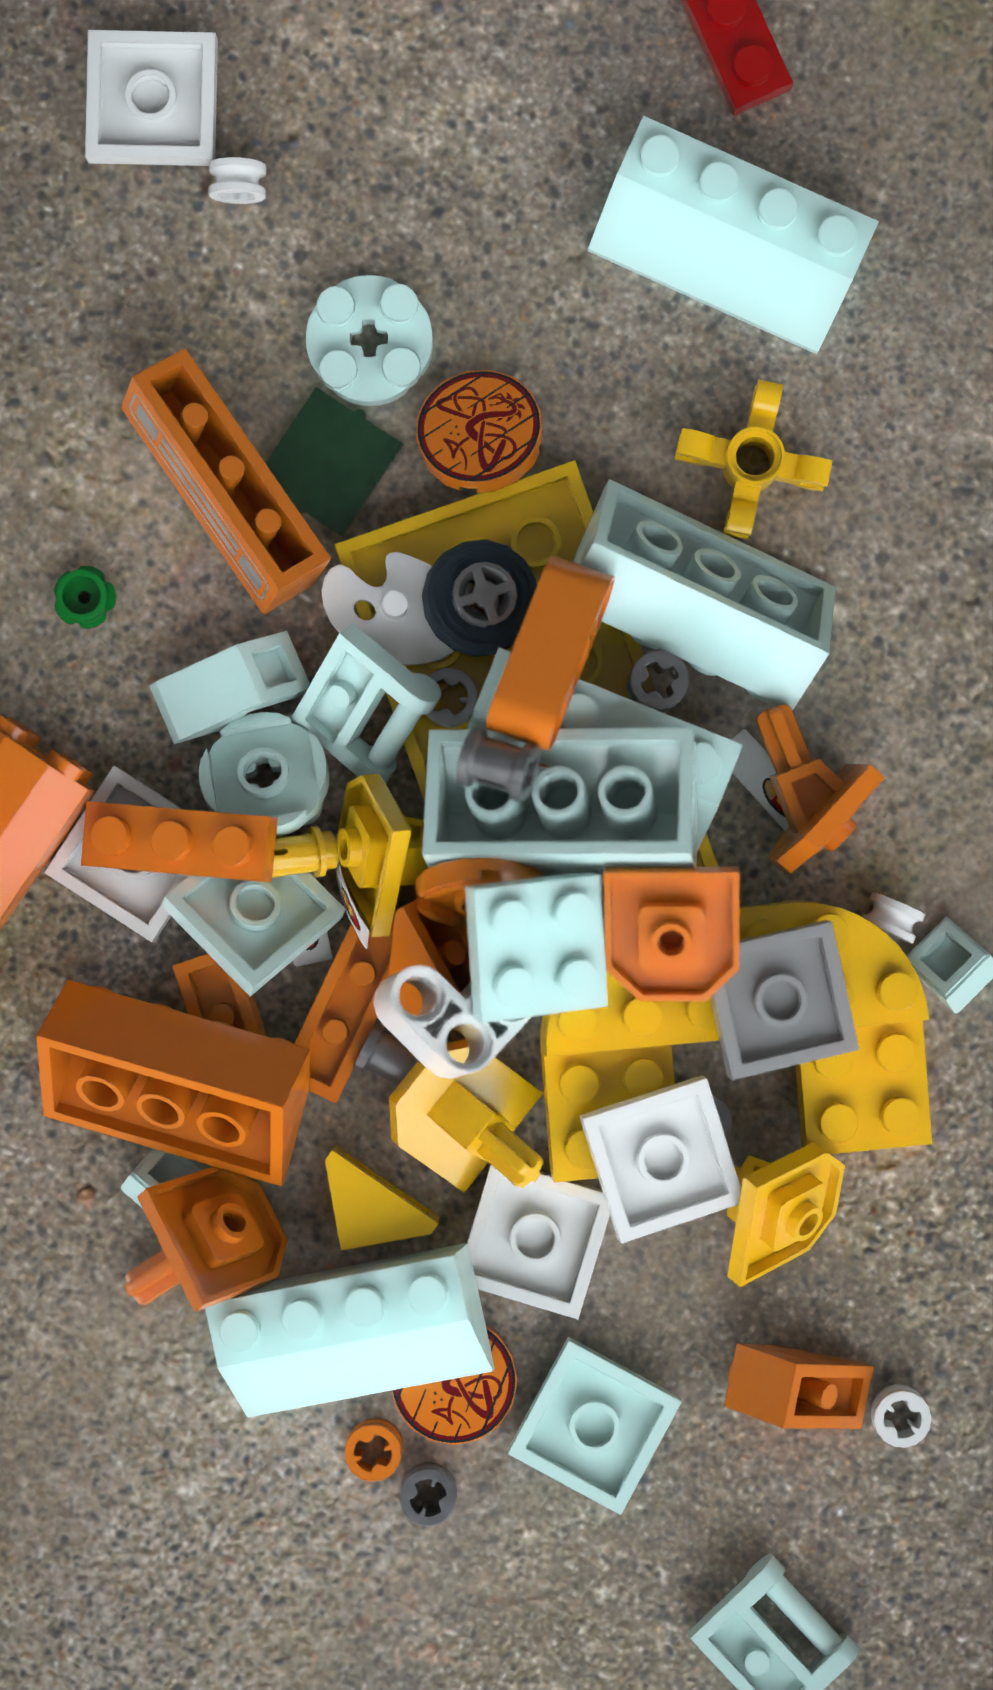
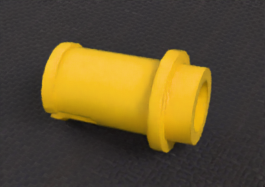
[272,826,338,878]

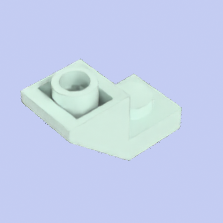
[149,631,310,744]

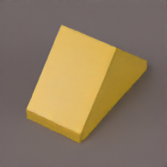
[325,1144,440,1251]

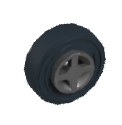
[422,539,537,657]

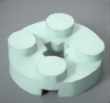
[306,275,433,406]
[199,712,329,838]

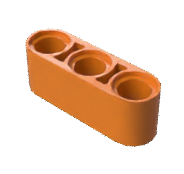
[485,555,615,751]

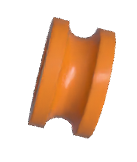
[344,1418,404,1482]

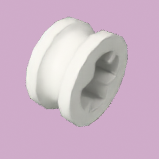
[208,157,266,204]
[862,892,926,944]
[870,1384,932,1448]

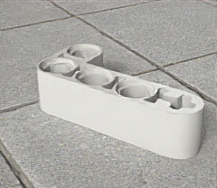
[373,880,605,1079]

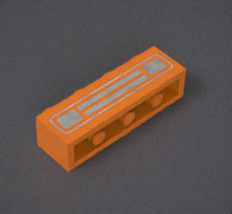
[121,348,331,615]

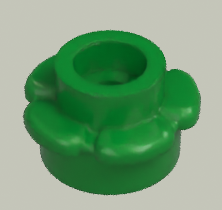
[54,566,116,629]

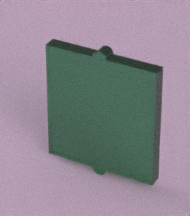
[266,387,403,537]

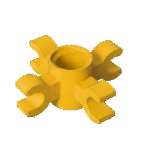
[674,379,833,540]

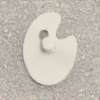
[322,552,455,665]

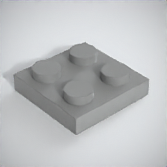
[710,920,859,1080]

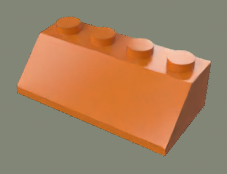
[36,979,310,1187]

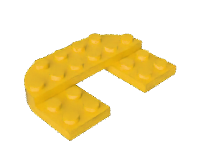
[540,900,932,1183]

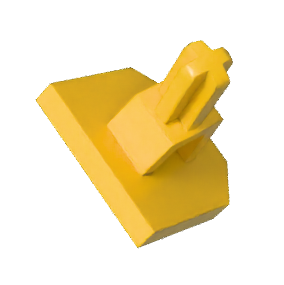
[337,774,428,937]
[389,1039,543,1193]
[726,1142,845,1287]

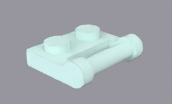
[291,623,441,784]
[688,1553,860,1690]

